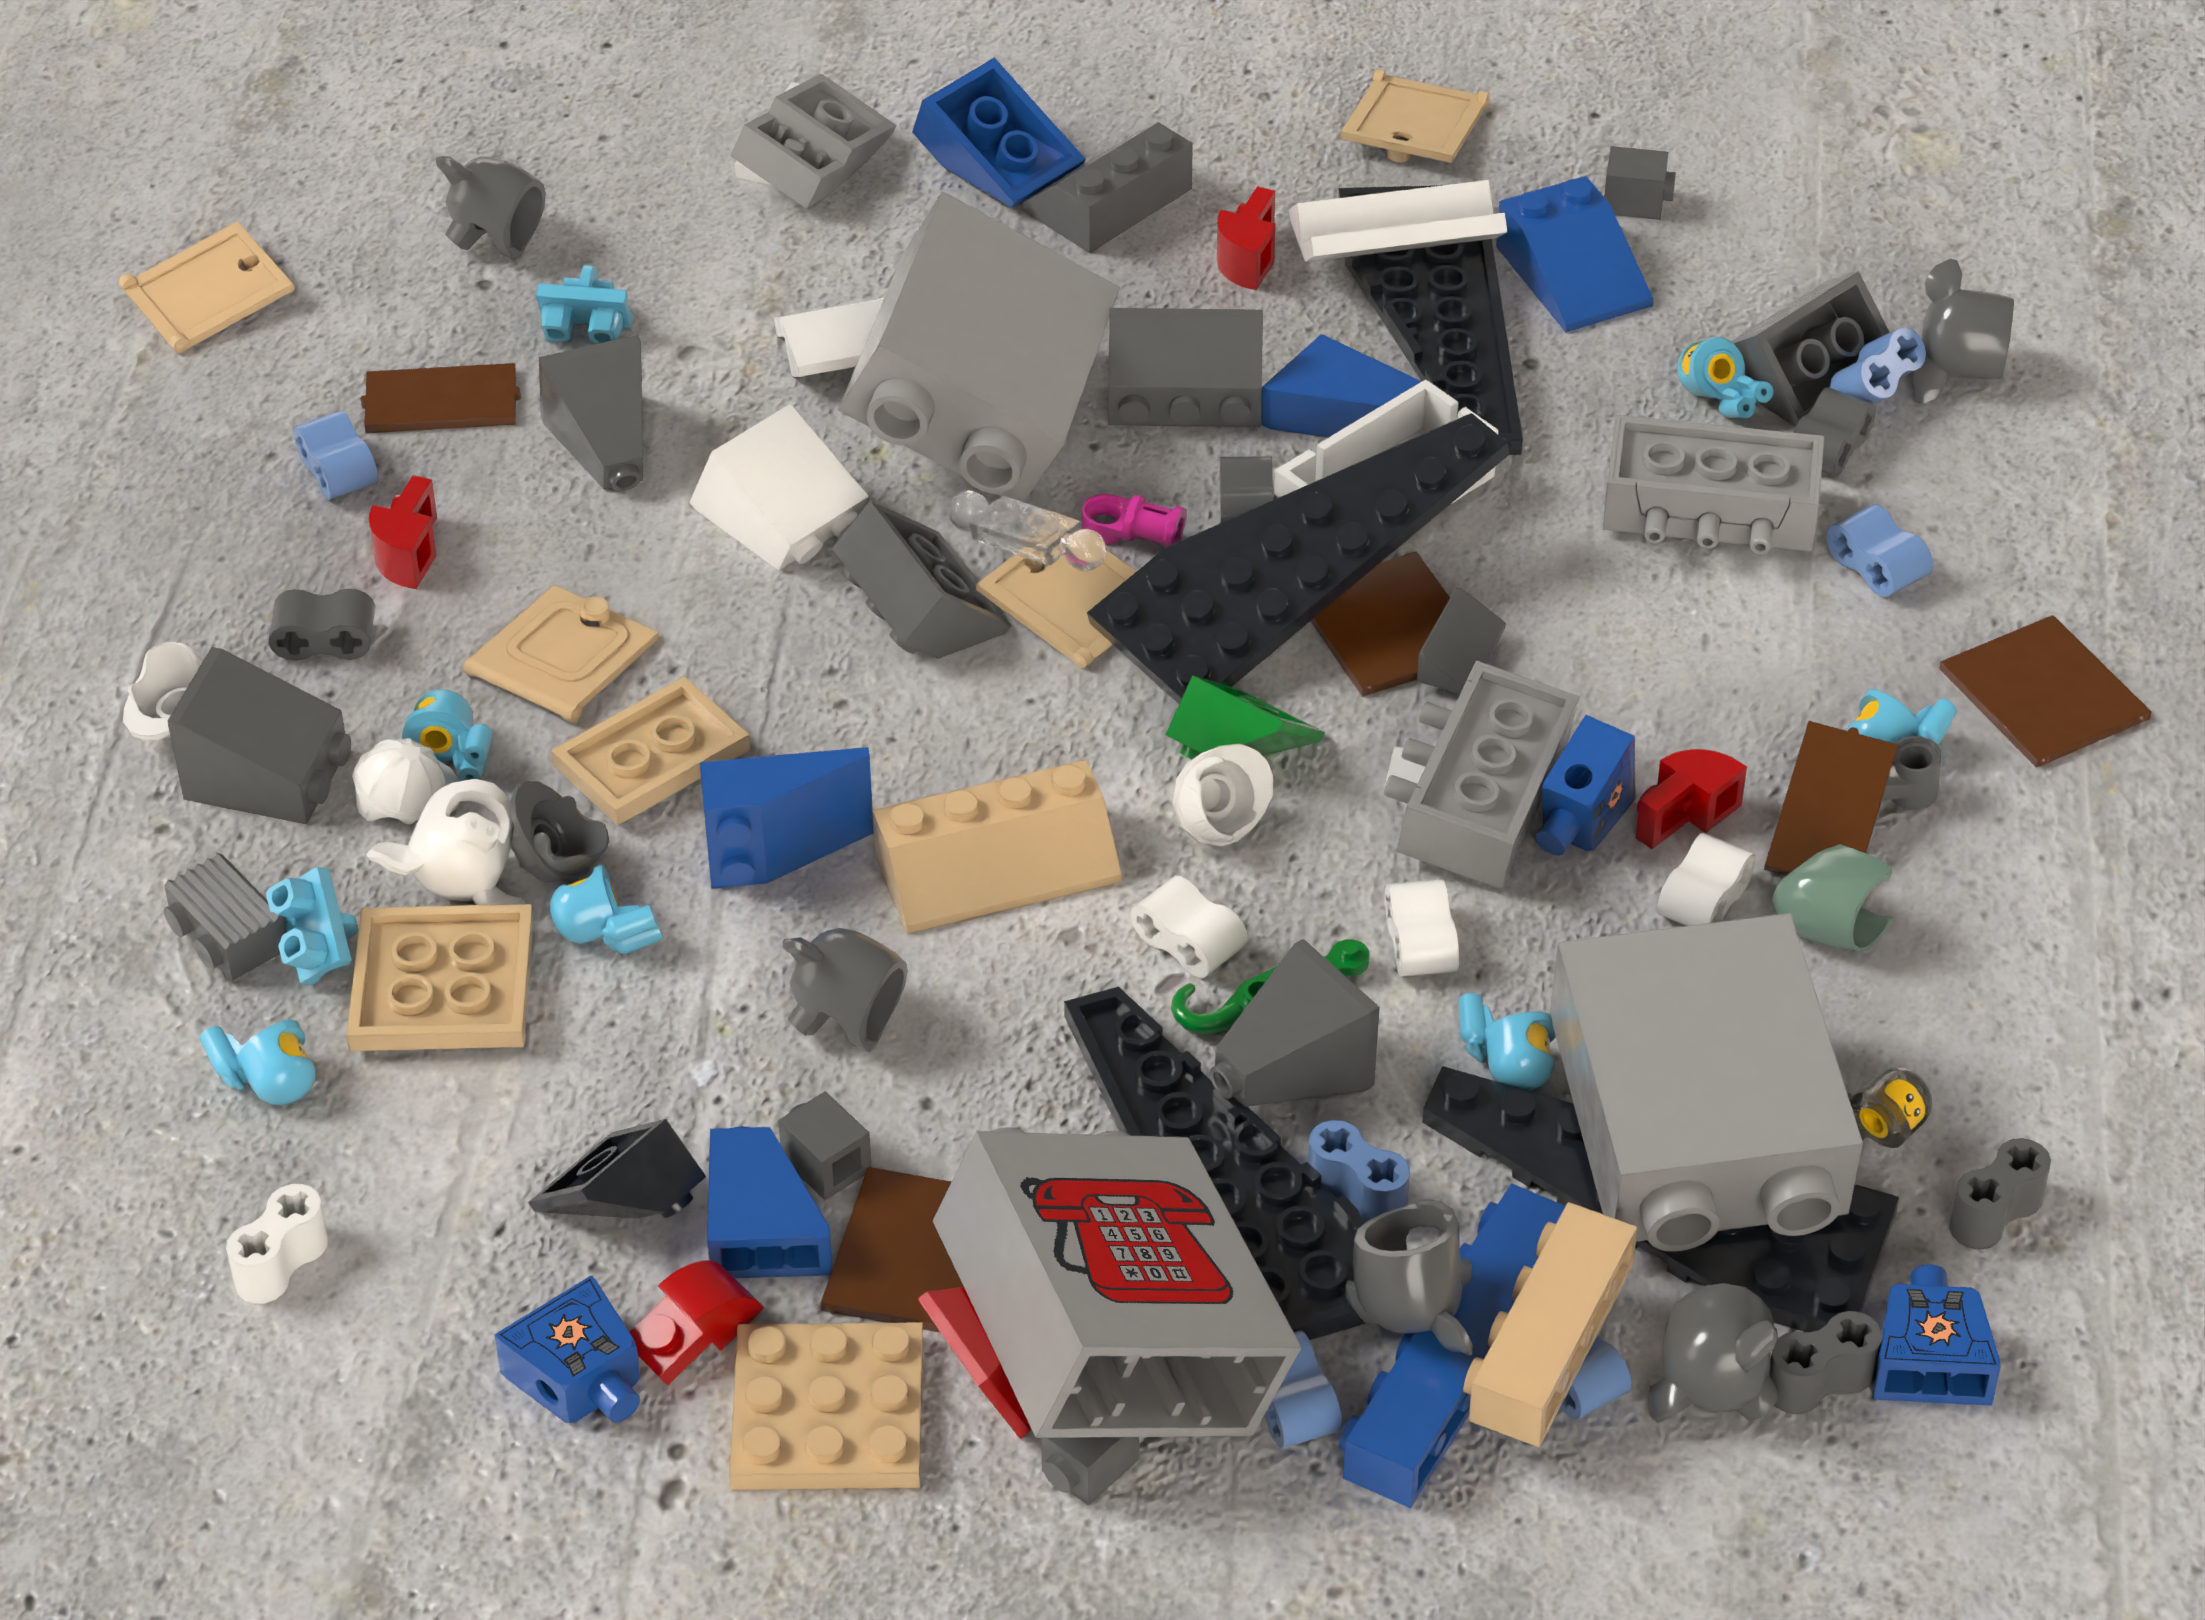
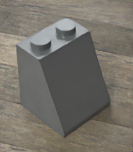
[167,647,351,824]

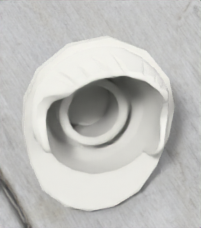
[123,642,203,740]
[352,738,459,825]
[1172,744,1273,846]

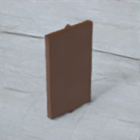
[360,363,521,433]
[1764,721,1898,876]

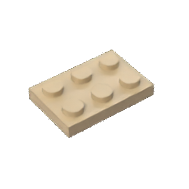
[551,676,751,826]

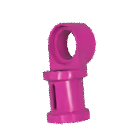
[1081,494,1187,548]

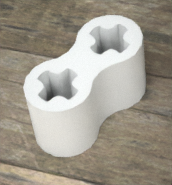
[1657,833,1756,926]
[1130,876,1248,978]
[1385,879,1459,977]
[226,1184,328,1304]

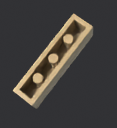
[1463,1202,1637,1447]

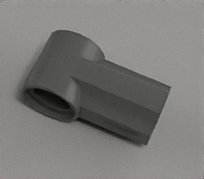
[1882,736,1941,810]

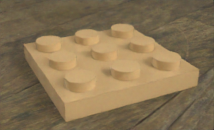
[346,904,534,1051]
[729,1322,923,1490]

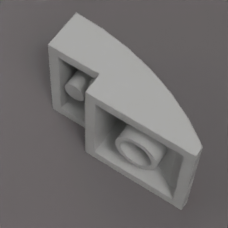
[730,74,897,209]

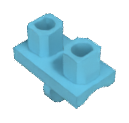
[536,265,633,344]
[266,867,359,985]

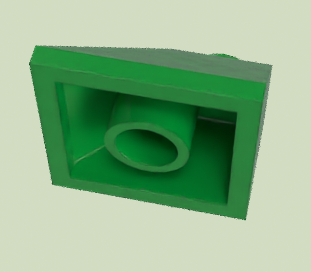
[1165,676,1325,760]

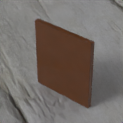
[1310,551,1450,697]
[1939,615,2152,768]
[820,1167,964,1333]

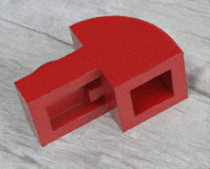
[1217,186,1276,291]
[369,475,437,590]
[1635,749,1747,849]
[629,1260,765,1386]

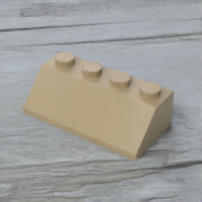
[872,760,1122,934]

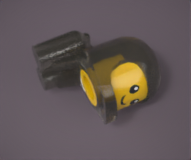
[1847,1067,1933,1148]

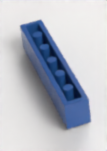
[1339,1183,1566,1509]

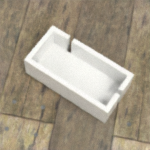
[1274,379,1498,504]

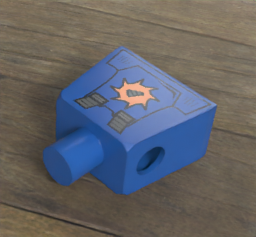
[1535,715,1636,856]
[1873,1264,2001,1406]
[494,1275,640,1423]

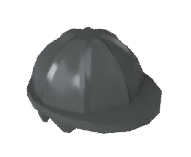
[510,781,609,883]

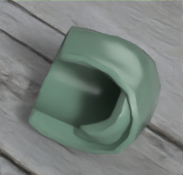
[1772,844,1893,952]

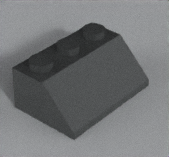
[1022,122,1193,253]
[1731,271,1890,427]
[1108,308,1263,427]
[832,501,1012,659]

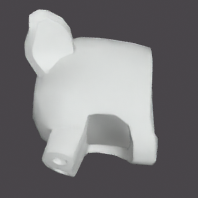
[366,779,526,905]

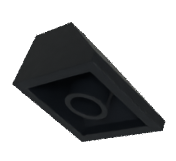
[528,1119,706,1219]

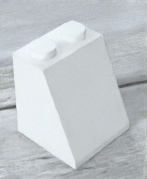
[689,404,869,571]

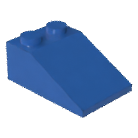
[912,57,1086,208]
[1496,176,1653,333]
[700,747,874,889]

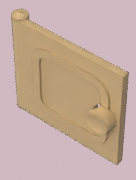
[1340,69,1490,163]
[119,221,295,353]
[976,518,1136,669]
[463,585,659,723]

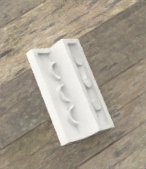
[1289,180,1507,262]
[774,297,884,377]

